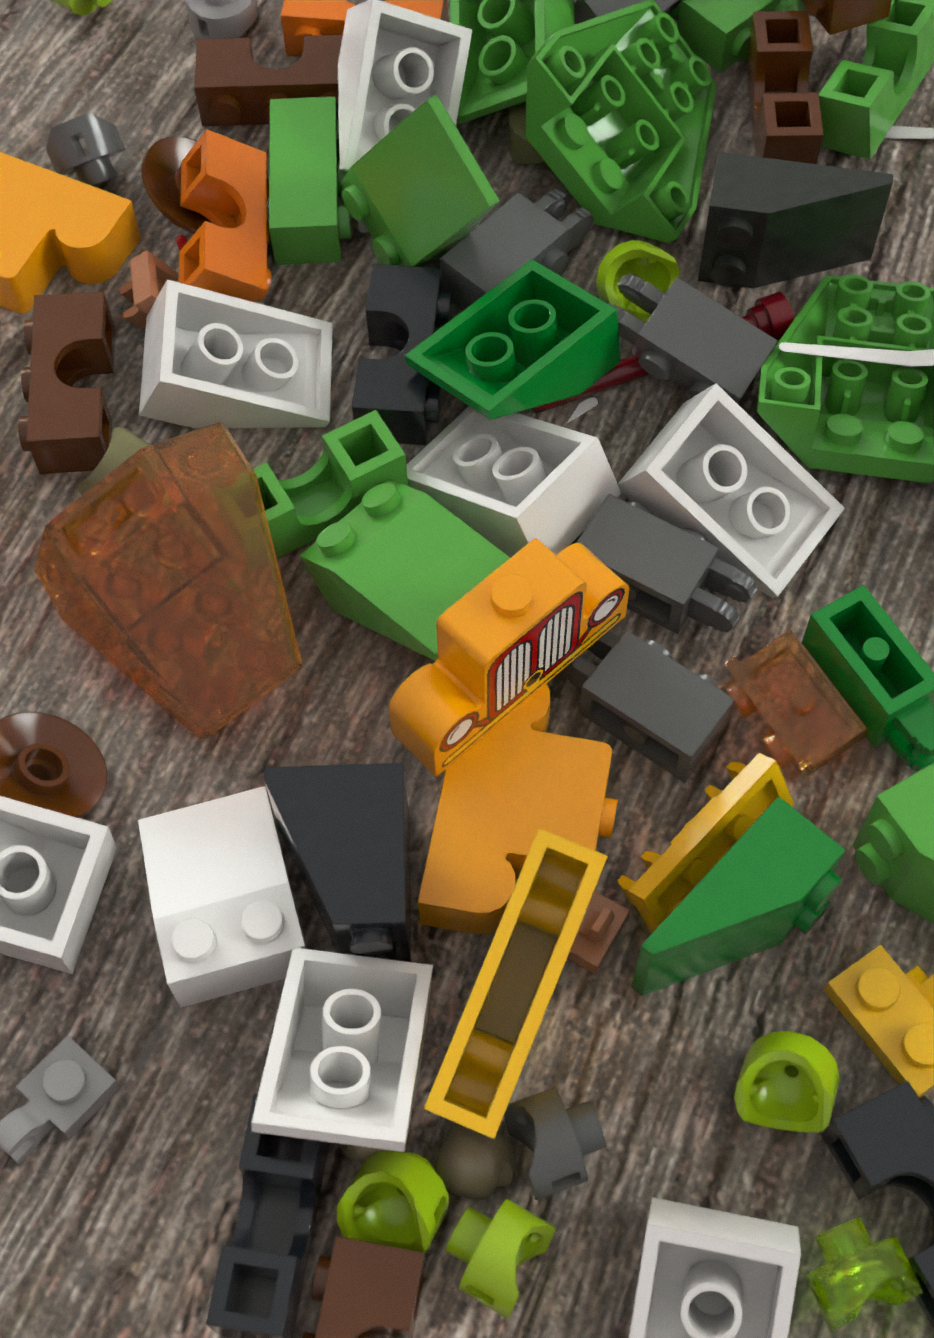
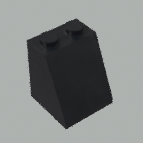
[264,763,412,962]

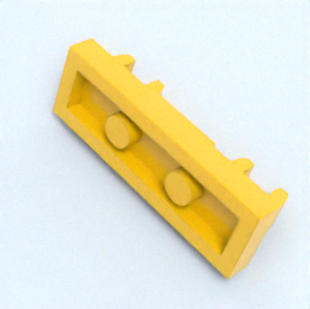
[617,753,794,933]

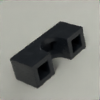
[352,264,452,445]
[821,1080,934,1329]
[206,1094,330,1338]

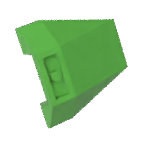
[525,0,717,243]
[757,275,934,483]

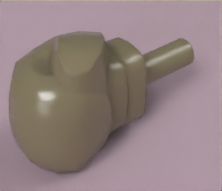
[435,1121,516,1200]

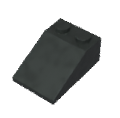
[698,152,894,289]

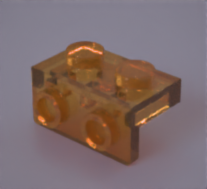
[723,629,868,779]

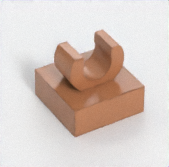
[120,250,179,328]
[567,891,630,975]

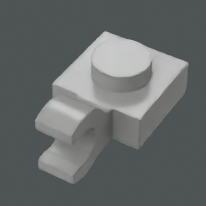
[0,1035,120,1164]

